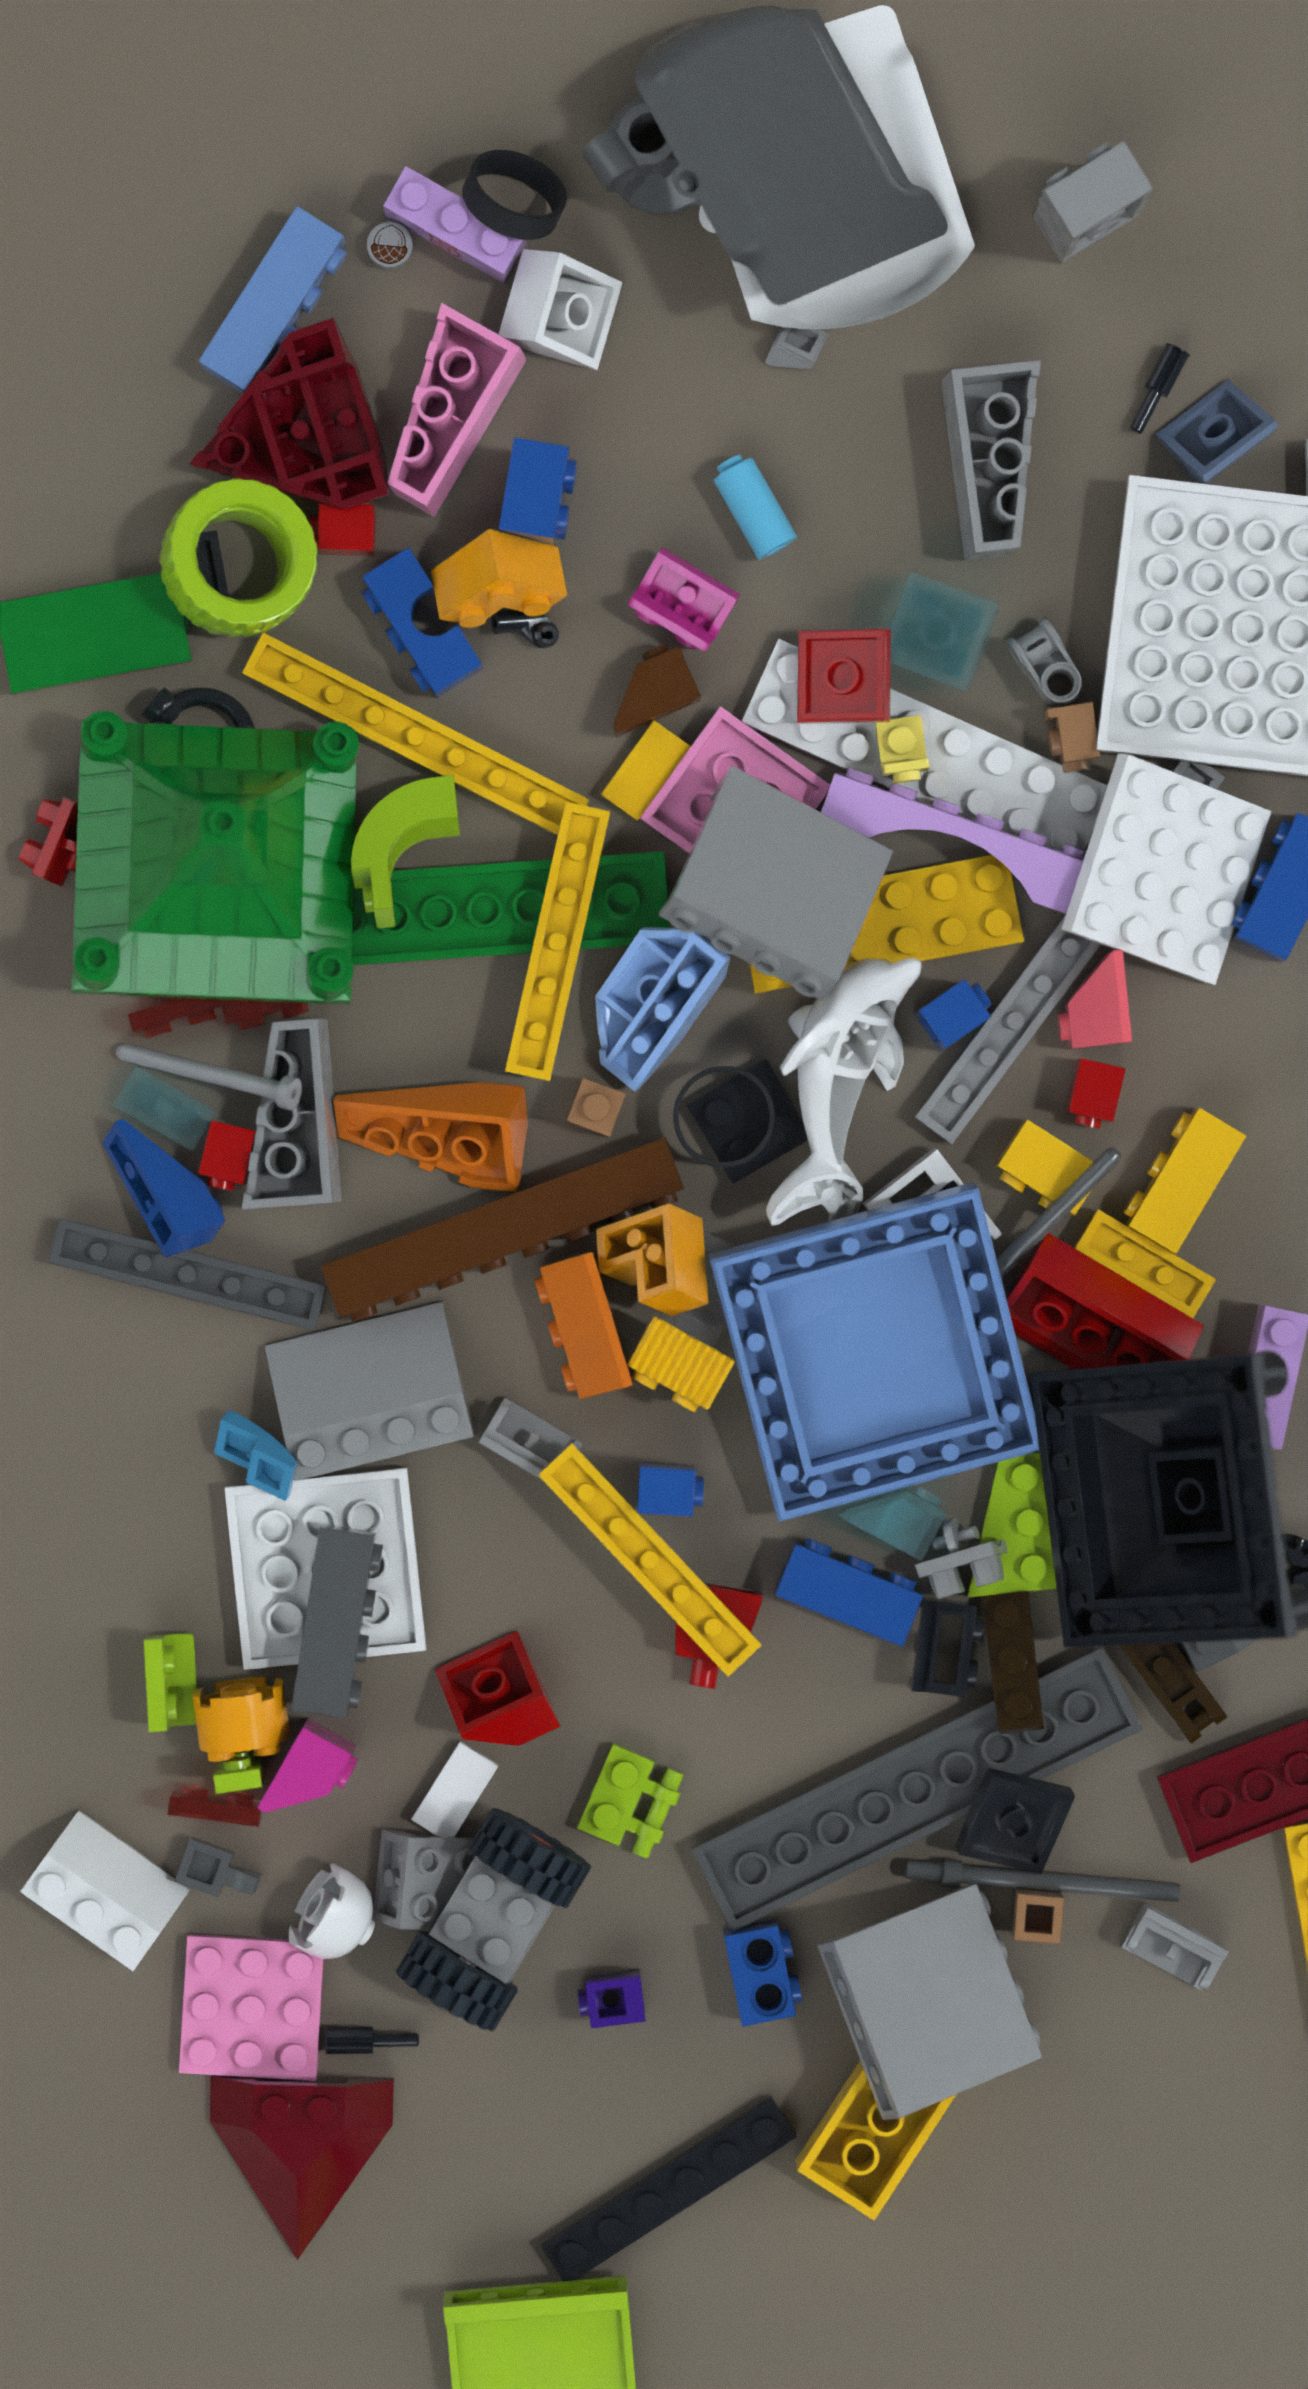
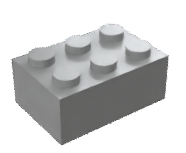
[1033,141,1153,264]

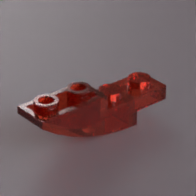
[128,997,310,1039]

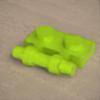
[577,1743,684,1859]

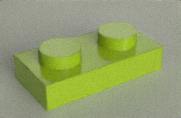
[213,1750,267,1794]

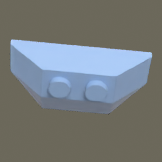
[595,927,731,1092]

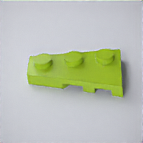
[966,1452,1057,1598]

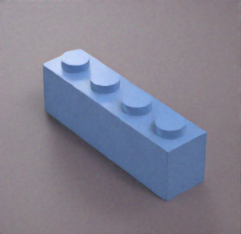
[199,206,348,394]

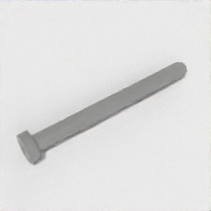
[116,1043,302,1110]

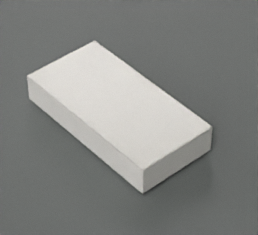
[411,1741,499,1837]

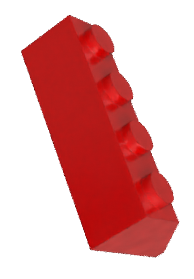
[1006,1233,1204,1368]

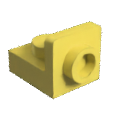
[875,715,930,784]

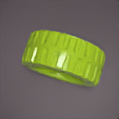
[159,478,318,638]

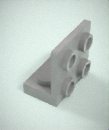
[373,1829,475,1930]

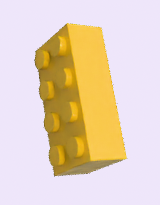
[795,2061,957,2221]

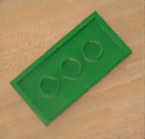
[0,573,193,695]

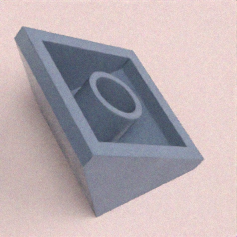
[1156,379,1279,484]

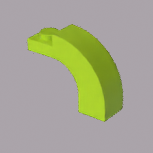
[351,775,460,929]

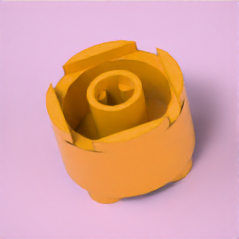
[192,1677,291,1762]

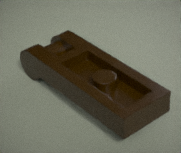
[1119,1643,1227,1744]

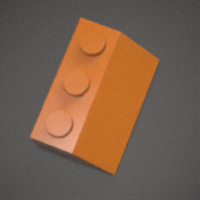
[534,1251,633,1399]

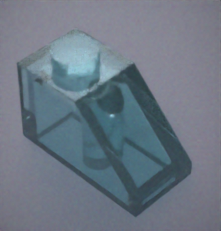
[839,1486,948,1561]

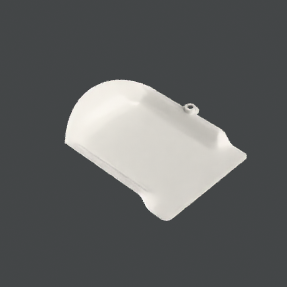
[699,5,975,329]

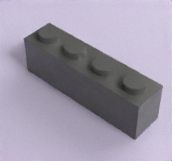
[291,1524,383,1719]

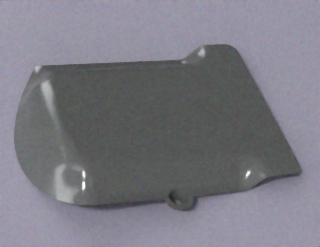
[635,6,948,305]

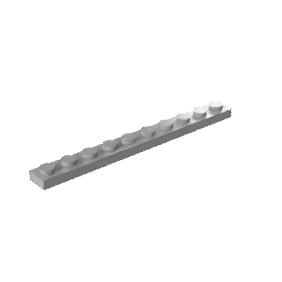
[914,761,1226,1145]

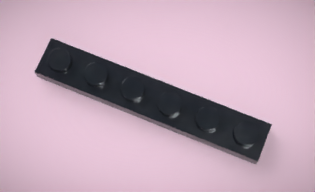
[541,2096,797,2281]

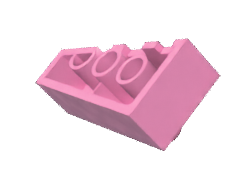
[387,303,527,517]

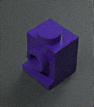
[577,1969,646,2028]

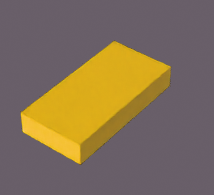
[601,720,691,822]

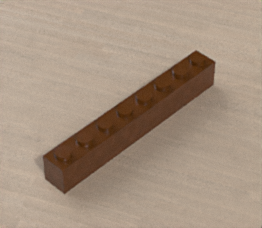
[321,1138,684,1322]

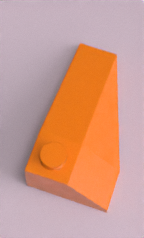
[333,1082,528,1193]

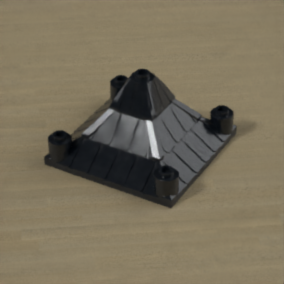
[1030,1350,1308,1647]

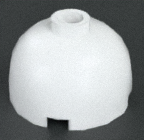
[289,1863,375,1959]

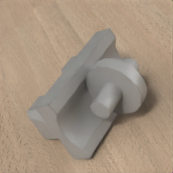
[915,1518,1008,1599]

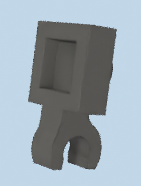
[175,1837,262,1897]

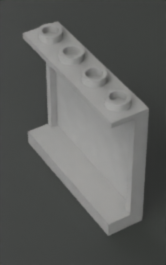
[659,765,893,1001]
[817,1884,1042,2120]

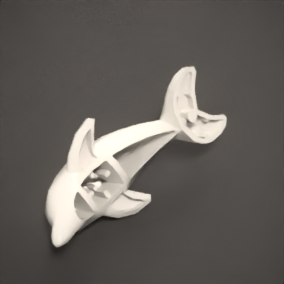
[766,958,921,1226]

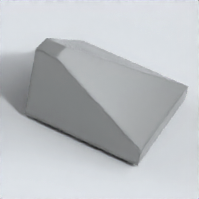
[765,327,829,369]

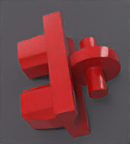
[18,797,78,887]

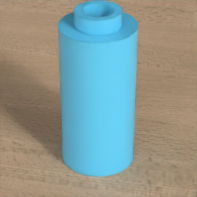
[713,454,798,560]

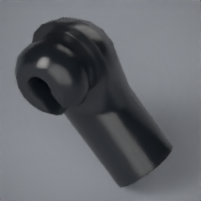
[491,610,559,649]

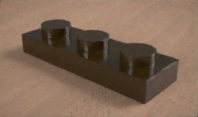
[982,1591,1045,1734]

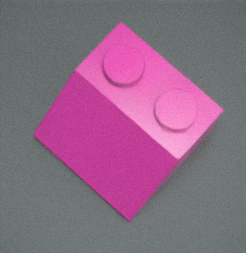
[258,1718,358,1813]

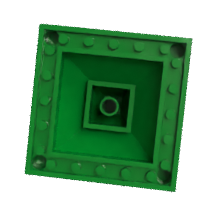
[71,710,359,1005]

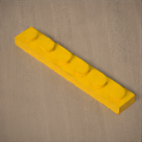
[505,801,610,1082]
[538,1443,762,1677]

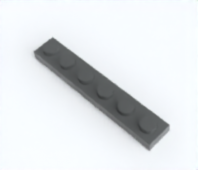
[48,1218,327,1330]

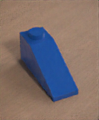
[102,1119,225,1258]

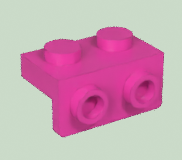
[627,547,740,651]

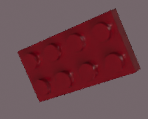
[1156,1717,1308,1863]

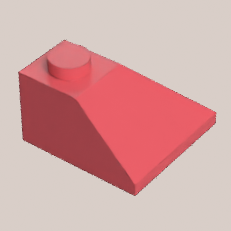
[1057,949,1132,1050]

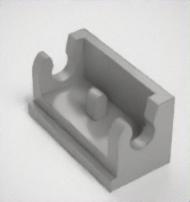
[479,1397,584,1480]
[1120,1902,1229,1990]

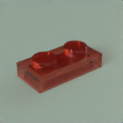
[167,1785,263,1827]

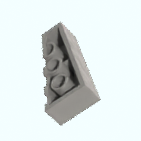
[941,360,1041,561]
[241,1018,342,1210]

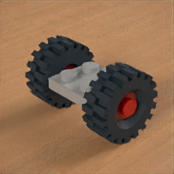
[396,1808,591,2031]

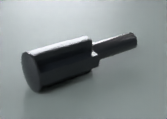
[1130,343,1190,434]
[324,2027,419,2055]

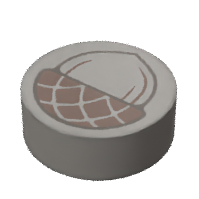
[367,222,413,270]

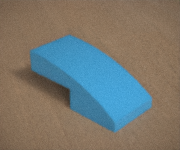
[214,1410,297,1501]

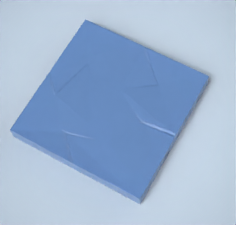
[707,1182,1040,1522]

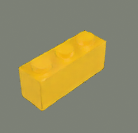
[1123,1108,1246,1254]

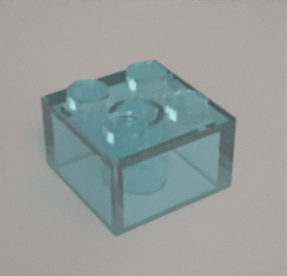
[890,572,1001,692]

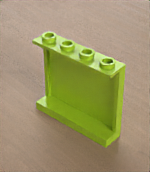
[443,2276,636,2389]

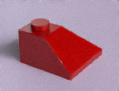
[435,1631,561,1746]

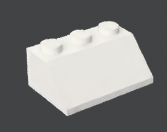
[20,1810,191,1971]

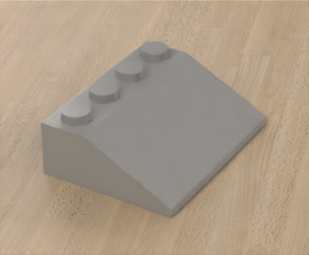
[265,1302,475,1481]

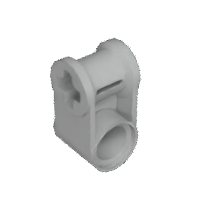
[1005,617,1082,708]

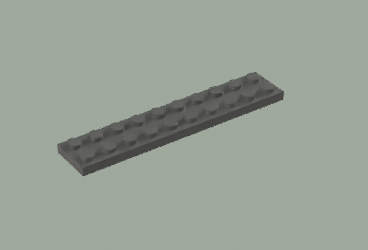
[691,1646,1143,1932]

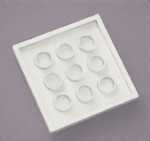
[1061,753,1271,985]
[224,1467,427,1670]

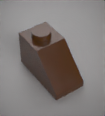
[613,644,701,737]

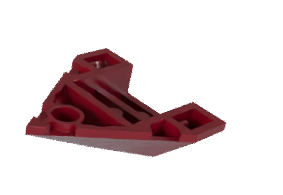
[189,318,390,509]
[210,2075,394,2260]

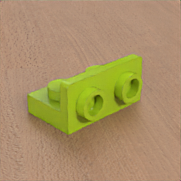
[144,1633,197,1732]

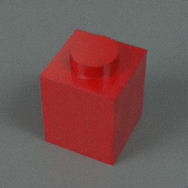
[310,503,376,556]
[1065,1058,1126,1129]
[198,1120,256,1191]

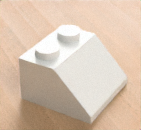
[498,249,623,370]

